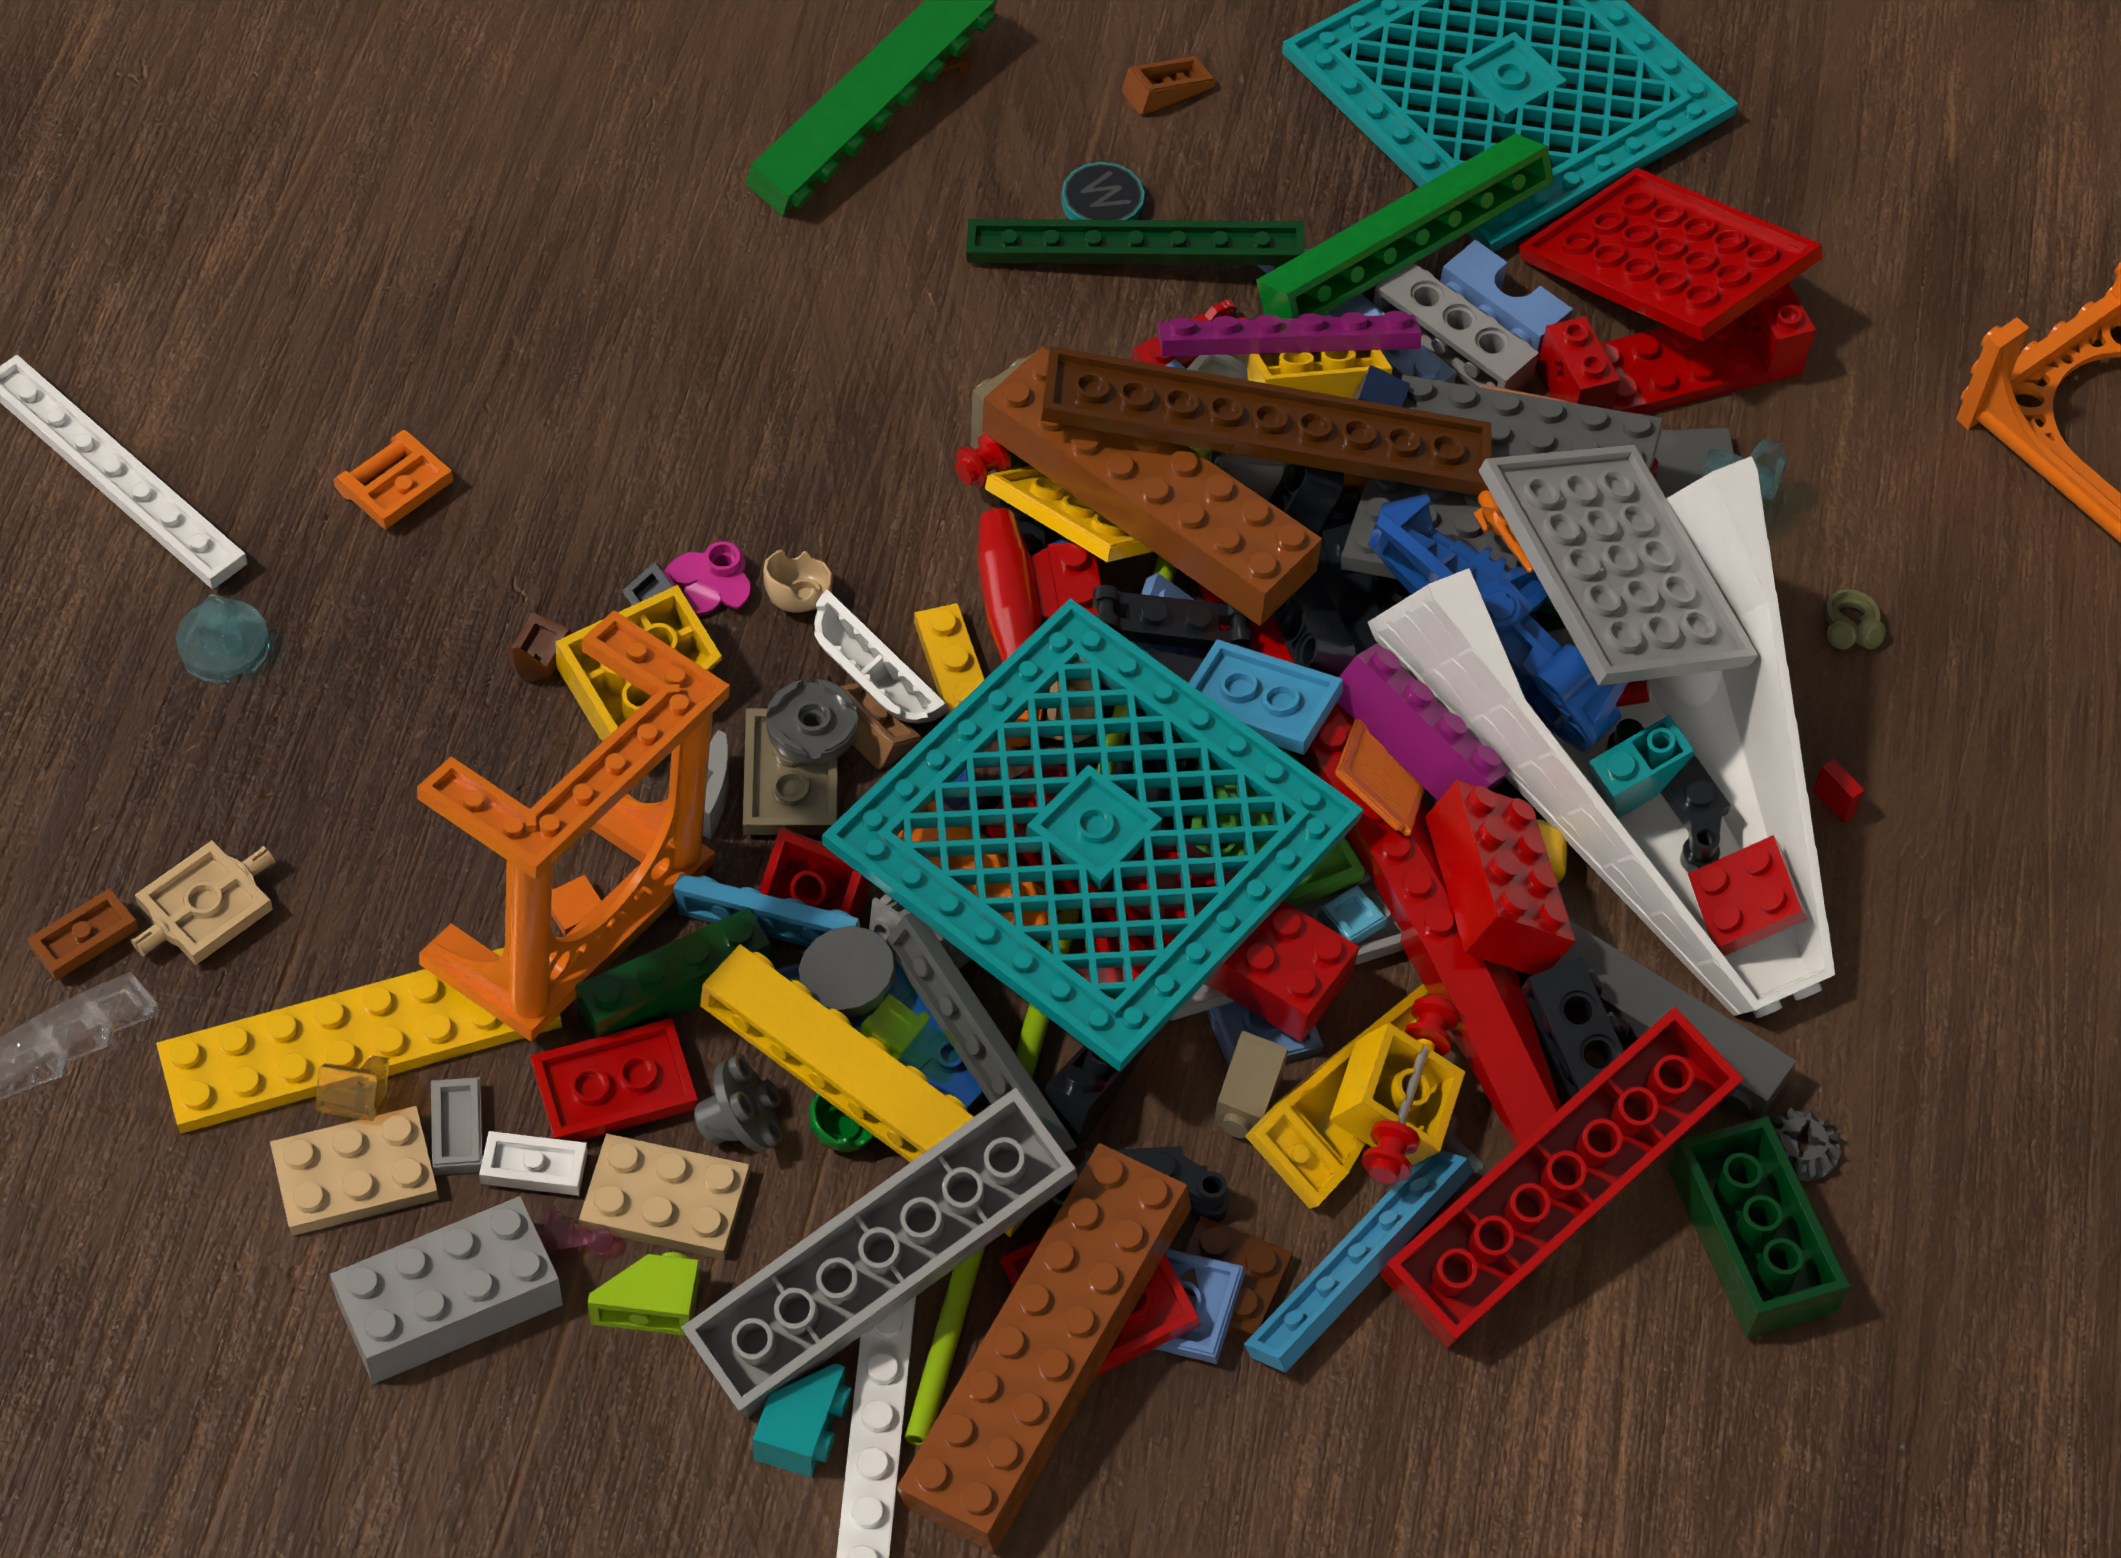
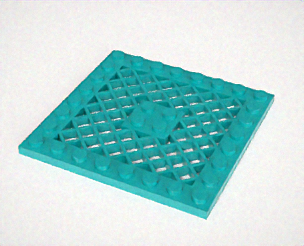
[1282,0,1738,252]
[822,598,1363,1072]

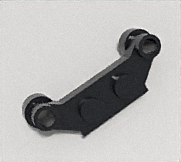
[1605,718,1731,873]
[1042,1146,1230,1228]

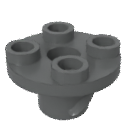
[694,1054,783,1152]

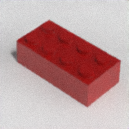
[1425,779,1576,975]

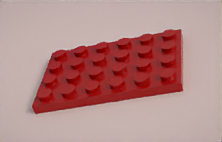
[1519,168,1823,342]

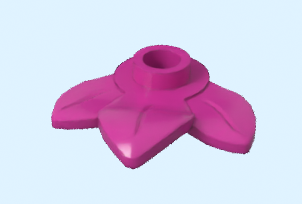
[665,541,751,616]

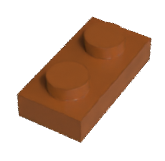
[27,888,139,981]

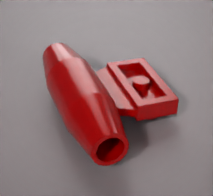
[978,508,1101,663]

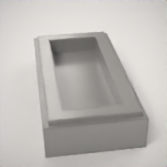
[431,1077,483,1176]

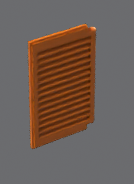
[1335,719,1425,836]

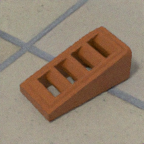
[1122,56,1216,115]

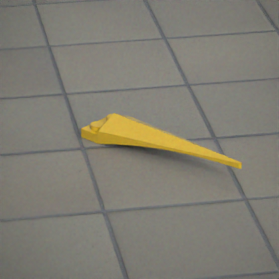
[1245,984,1429,1209]

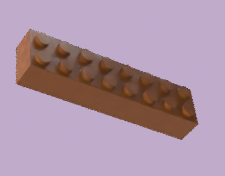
[982,346,1322,626]
[897,1143,1191,1554]

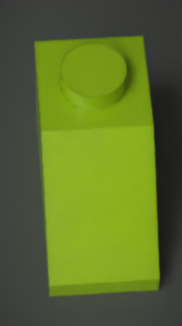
[588,1252,700,1336]

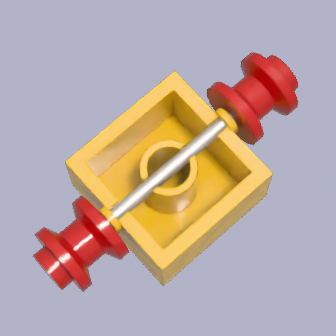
[1329,995,1465,1184]

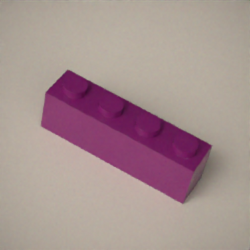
[1337,643,1510,801]

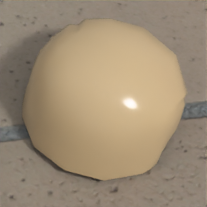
[763,549,833,613]

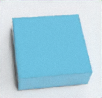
[1319,885,1387,944]

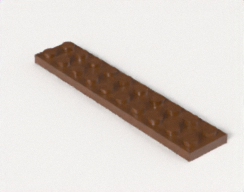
[1041,346,1492,496]

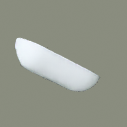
[814,590,949,723]

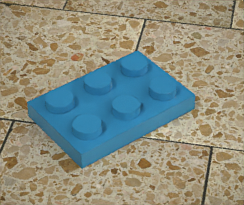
[1189,639,1343,755]

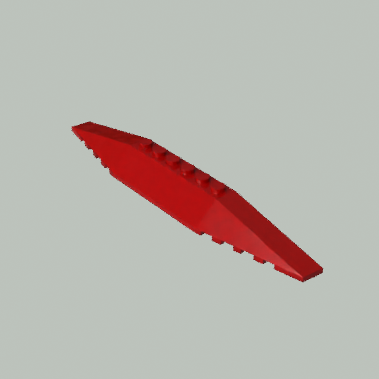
[1198,584,1561,1147]

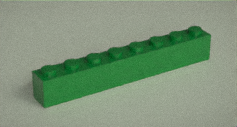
[745,0,998,217]
[1256,134,1554,319]

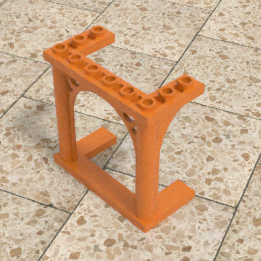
[1956,262,2121,543]
[417,610,730,1042]

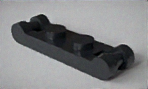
[1093,585,1254,651]

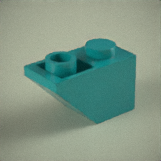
[1589,715,1695,819]
[752,1363,851,1478]

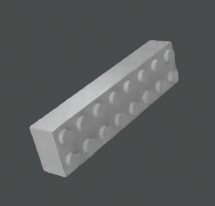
[681,1087,1078,1419]

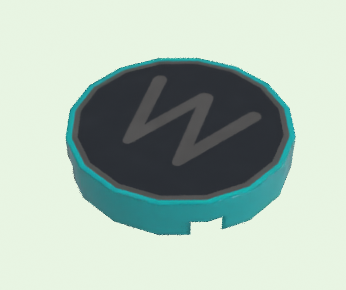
[1061,162,1145,220]

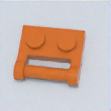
[333,430,453,530]

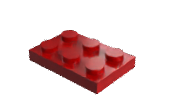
[530,1018,698,1142]

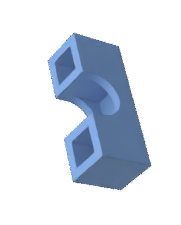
[1440,240,1573,361]

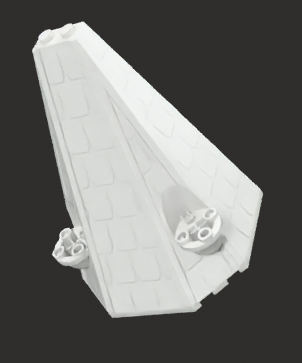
[1368,456,1835,1018]

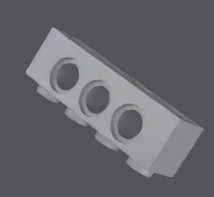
[1373,263,1539,391]

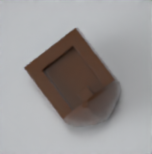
[506,612,573,682]

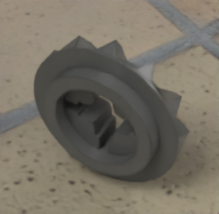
[1771,1107,1842,1181]

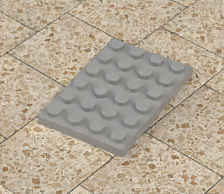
[1478,445,1758,686]

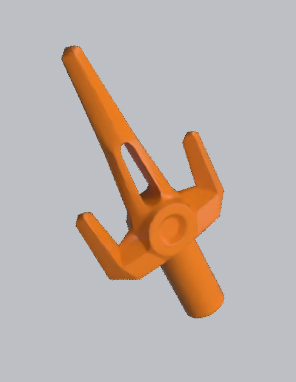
[1473,490,1534,573]

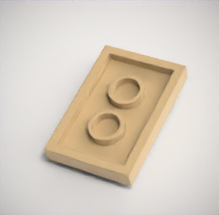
[270,1106,439,1236]
[579,1133,750,1260]

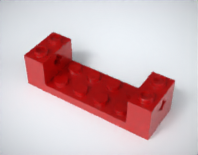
[1536,282,1816,415]

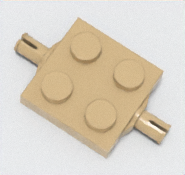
[131,840,275,965]

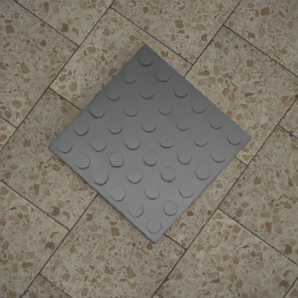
[1341,375,1663,607]

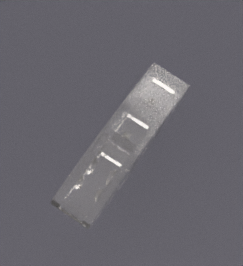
[0,971,158,1100]

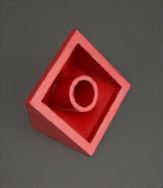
[759,827,868,917]

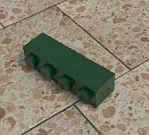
[575,907,772,1039]

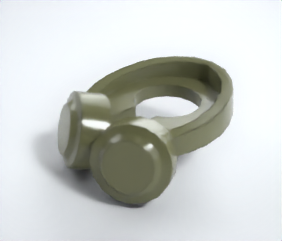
[1825,589,1886,650]

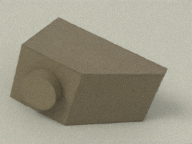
[1214,1031,1288,1138]

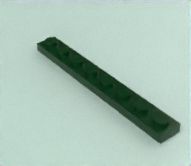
[966,219,1305,265]

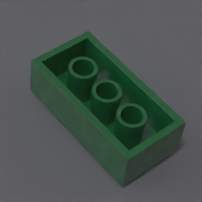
[1668,1116,1850,1339]

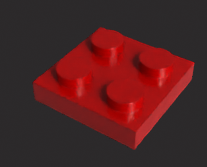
[1688,835,1808,956]

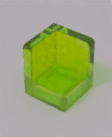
[859,993,931,1061]

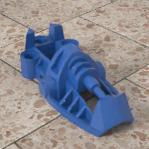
[1368,494,1628,753]

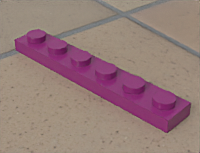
[1158,311,1422,357]

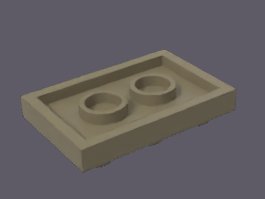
[743,708,838,835]

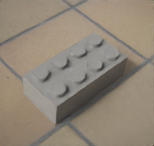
[330,1196,563,1384]

